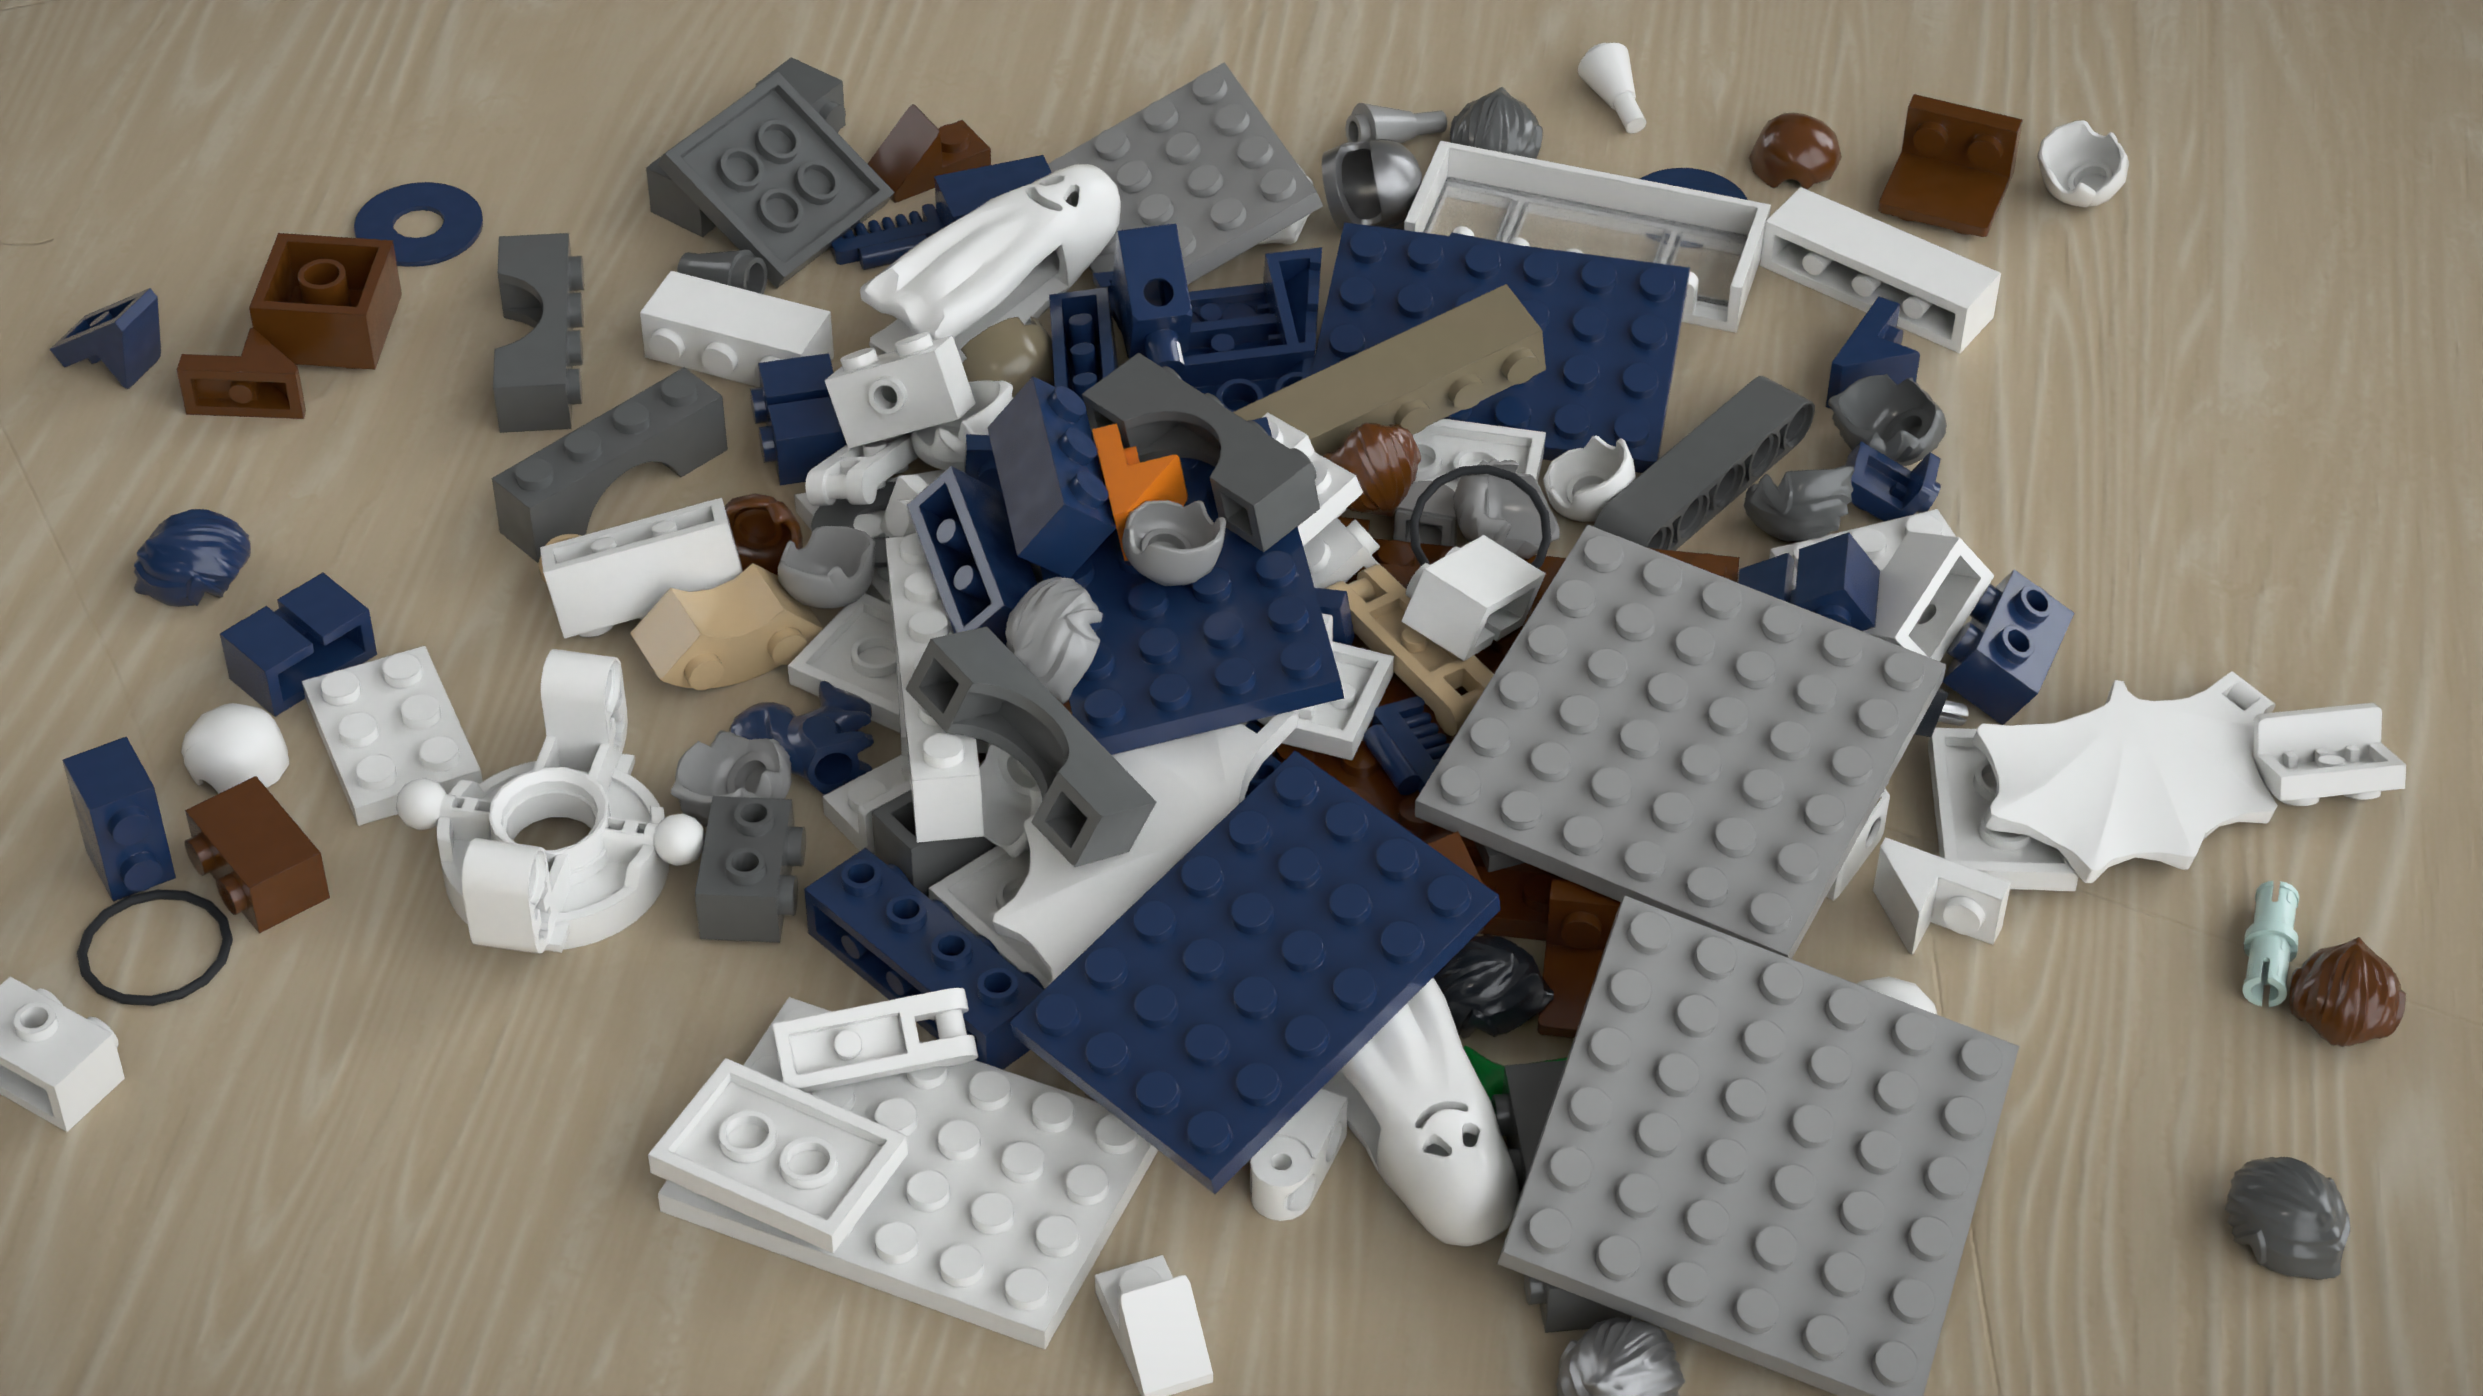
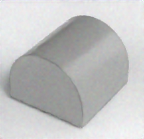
[1393,481,1458,547]

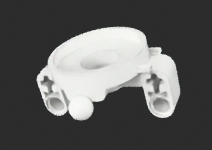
[396,649,706,954]

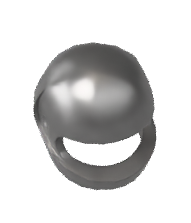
[1322,139,1422,230]

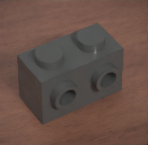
[695,796,806,943]

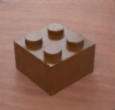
[249,233,402,370]

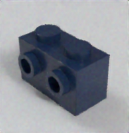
[1943,569,2075,725]

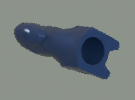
[729,681,874,795]

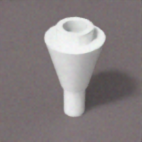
[1578,43,1646,134]

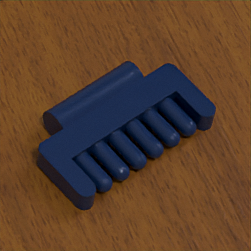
[830,204,944,270]
[1363,696,1450,795]

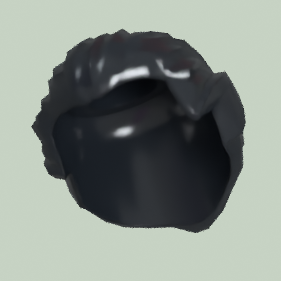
[1434,934,1554,1039]

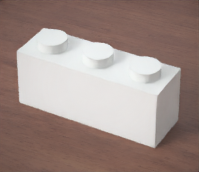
[640,271,834,387]
[540,498,743,639]

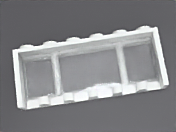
[1404,141,1771,333]

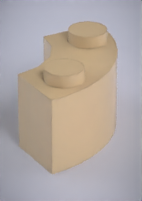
[630,563,824,690]

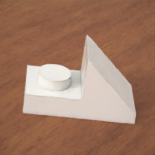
[1873,837,2011,955]
[1095,1255,1213,1396]

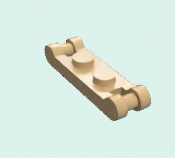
[1324,564,1494,736]

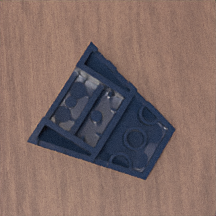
[1093,247,1322,412]

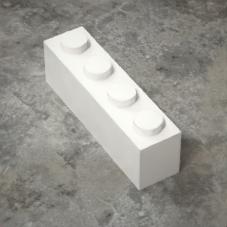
[1760,187,2001,354]

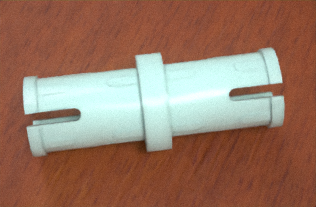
[2242,881,2299,1007]

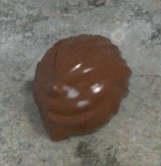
[1323,423,1421,517]
[2289,937,2406,1047]

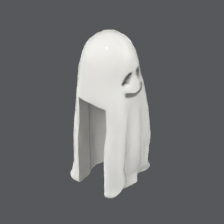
[860,164,1121,362]
[1322,977,1520,1247]

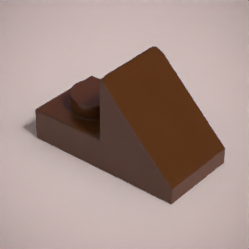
[868,104,991,203]
[176,328,306,419]

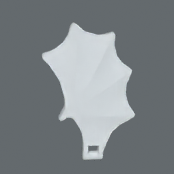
[1972,671,2278,883]
[993,711,1299,981]

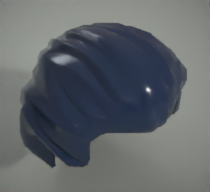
[134,509,251,607]

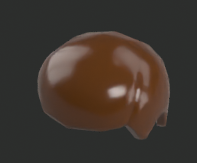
[1749,113,1842,190]
[725,493,803,576]

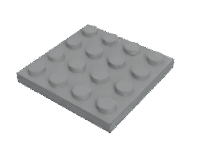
[1048,62,1323,285]

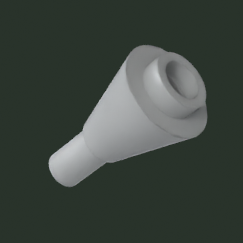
[1346,103,1447,144]

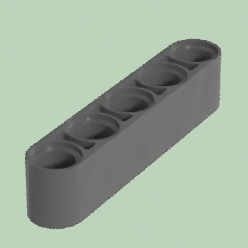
[1593,376,1815,551]

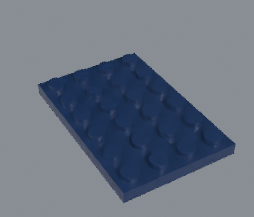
[1311,222,1690,473]
[1040,417,1344,755]
[1010,750,1501,1194]

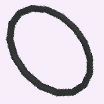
[1409,465,1552,569]
[77,889,233,1006]

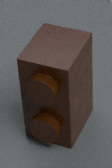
[184,776,330,933]

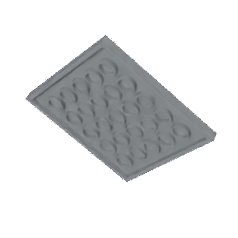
[1415,524,1946,959]
[1497,896,2019,1396]

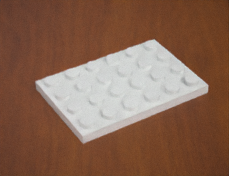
[658,997,1158,1349]

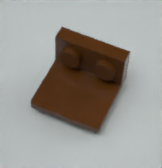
[1878,94,2023,237]
[1537,879,1621,1038]

